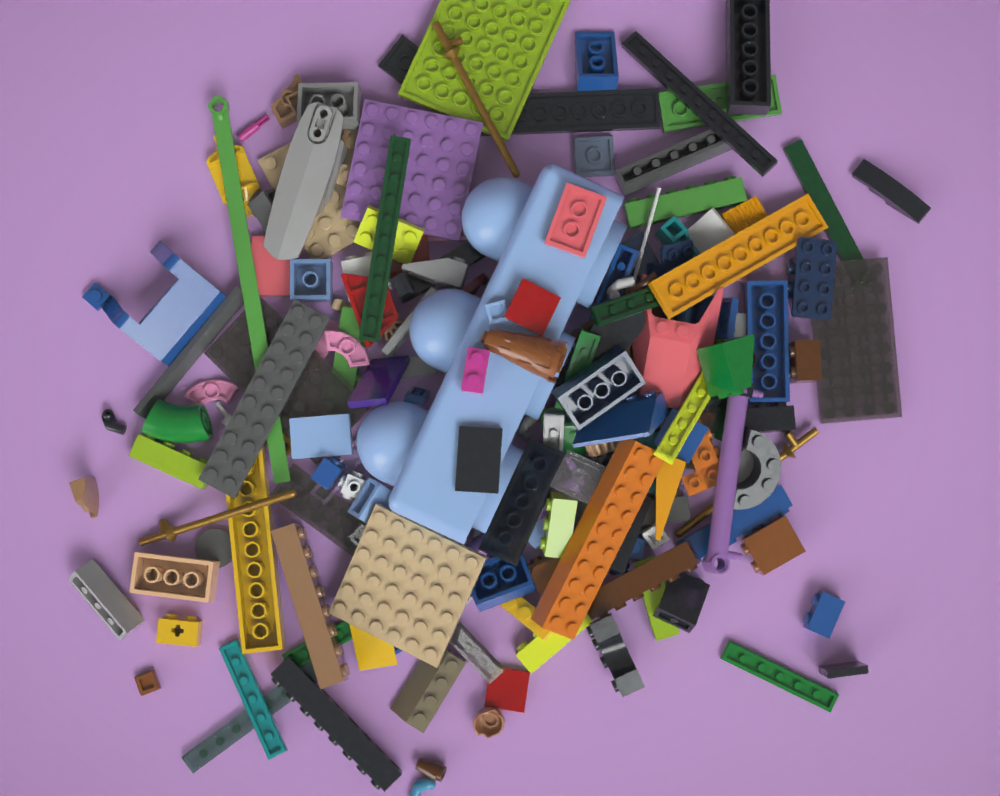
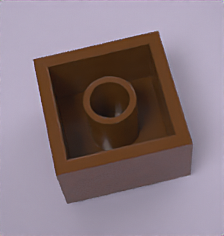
[789,339,822,384]

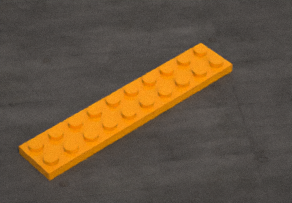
[648,194,828,320]

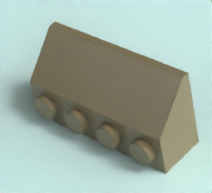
[390,648,467,733]

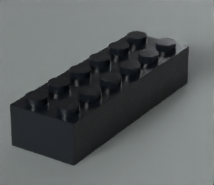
[726,0,771,115]

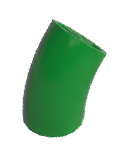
[141,399,213,443]

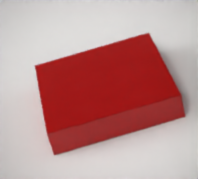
[503,278,561,336]
[484,665,530,713]

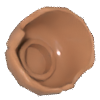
[473,707,505,738]

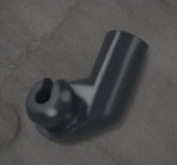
[101,409,127,435]

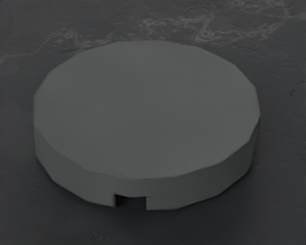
[195,528,232,568]

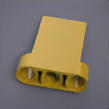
[336,593,398,671]

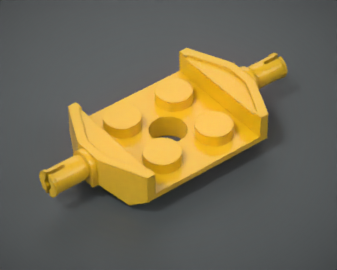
[206,135,262,218]

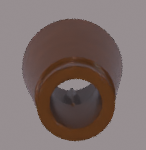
[415,758,447,782]

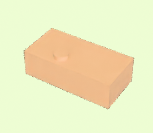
[129,551,220,603]

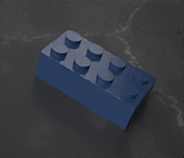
[551,345,646,430]

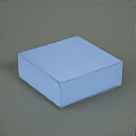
[484,299,509,326]

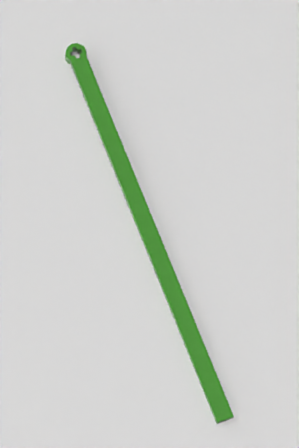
[208,96,291,484]

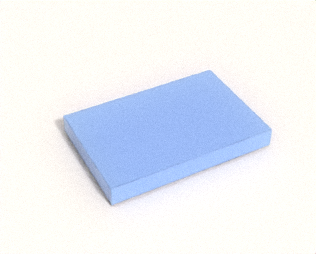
[289,414,353,459]

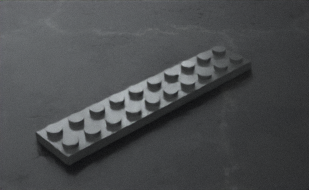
[198,299,331,498]

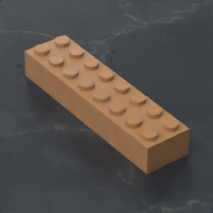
[271,523,351,689]

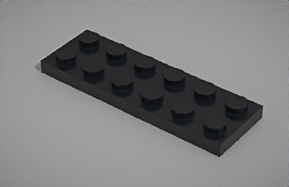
[478,438,567,566]

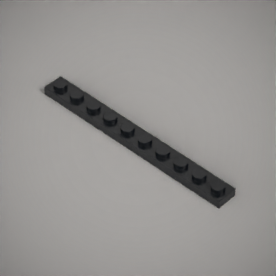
[622,31,778,177]

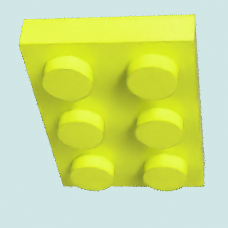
[354,205,425,264]

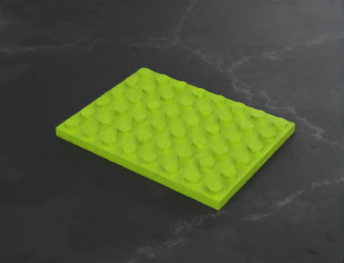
[398,0,571,143]

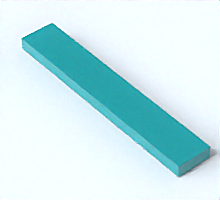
[219,639,288,760]

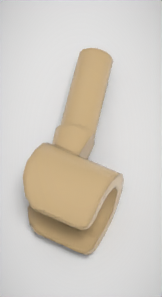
[331,299,352,312]

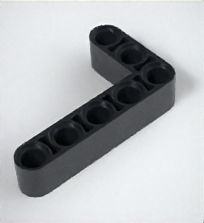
[389,241,485,304]

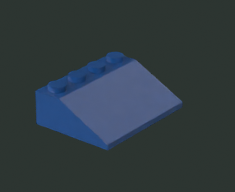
[573,390,669,448]

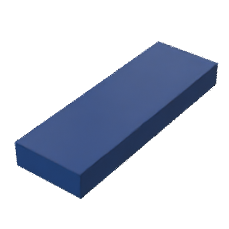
[404,386,431,406]

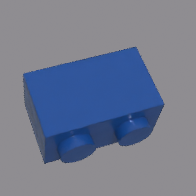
[310,457,345,490]
[803,590,845,639]

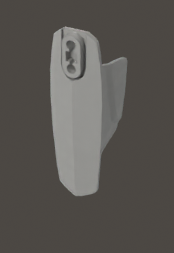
[263,102,347,260]

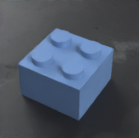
[290,259,333,302]

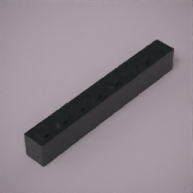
[270,655,402,792]

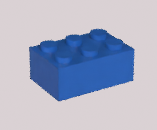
[472,554,537,612]

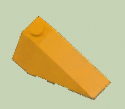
[656,459,686,541]

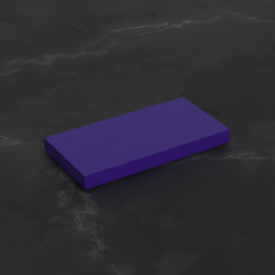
[348,355,410,408]

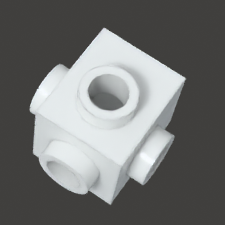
[337,470,367,501]

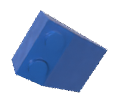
[575,32,619,91]

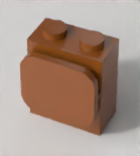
[740,515,806,575]
[527,555,561,597]

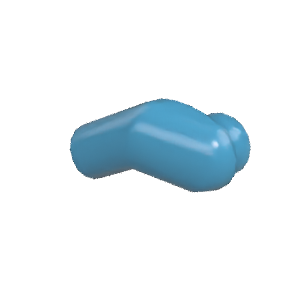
[410,777,436,796]

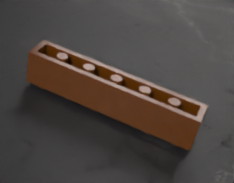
[587,539,701,620]

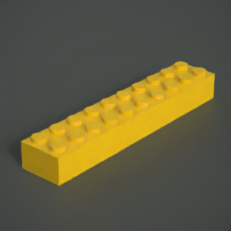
[226,446,286,654]

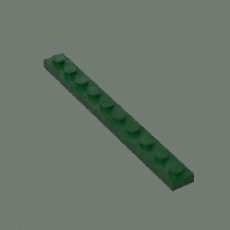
[359,135,411,342]

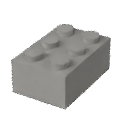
[297,82,362,130]

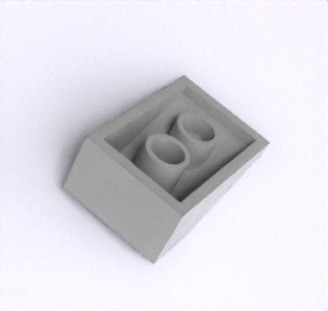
[402,257,469,290]

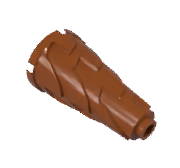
[481,328,568,384]

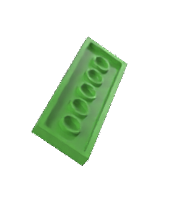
[659,74,782,133]

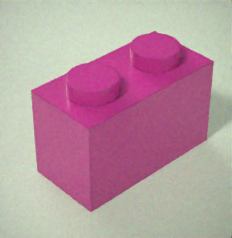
[461,347,490,395]

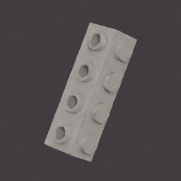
[68,559,144,641]

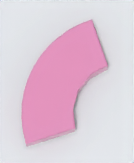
[324,330,370,368]
[184,380,240,405]

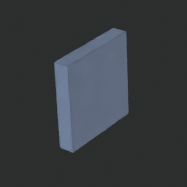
[573,135,615,177]

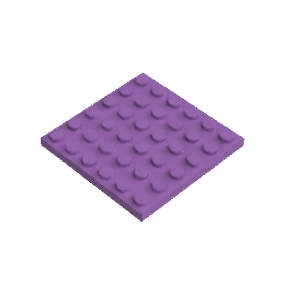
[340,99,483,242]

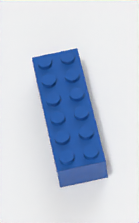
[743,280,790,403]

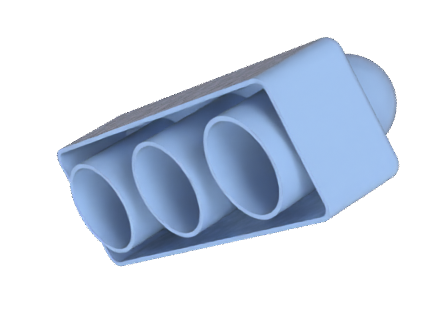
[357,164,628,544]

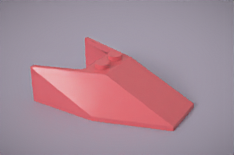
[632,274,724,410]

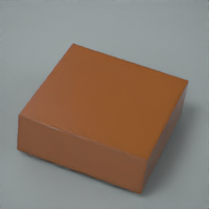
[134,669,161,696]

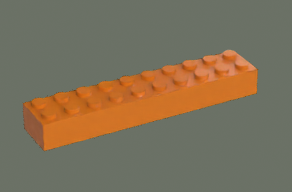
[531,439,664,640]

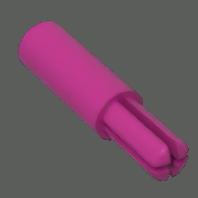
[237,114,270,142]

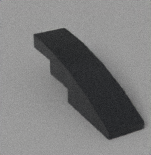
[852,159,931,224]

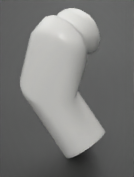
[607,276,635,300]

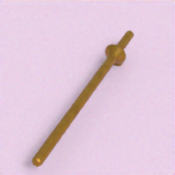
[432,21,520,178]
[675,427,820,537]
[139,489,297,546]

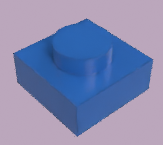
[82,282,112,311]

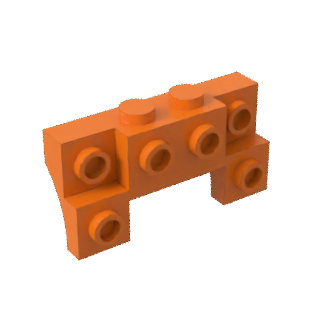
[659,417,720,496]

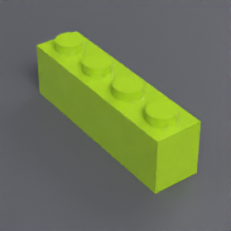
[128,434,208,489]
[632,555,680,641]

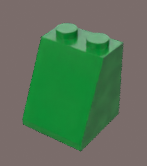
[697,334,754,399]

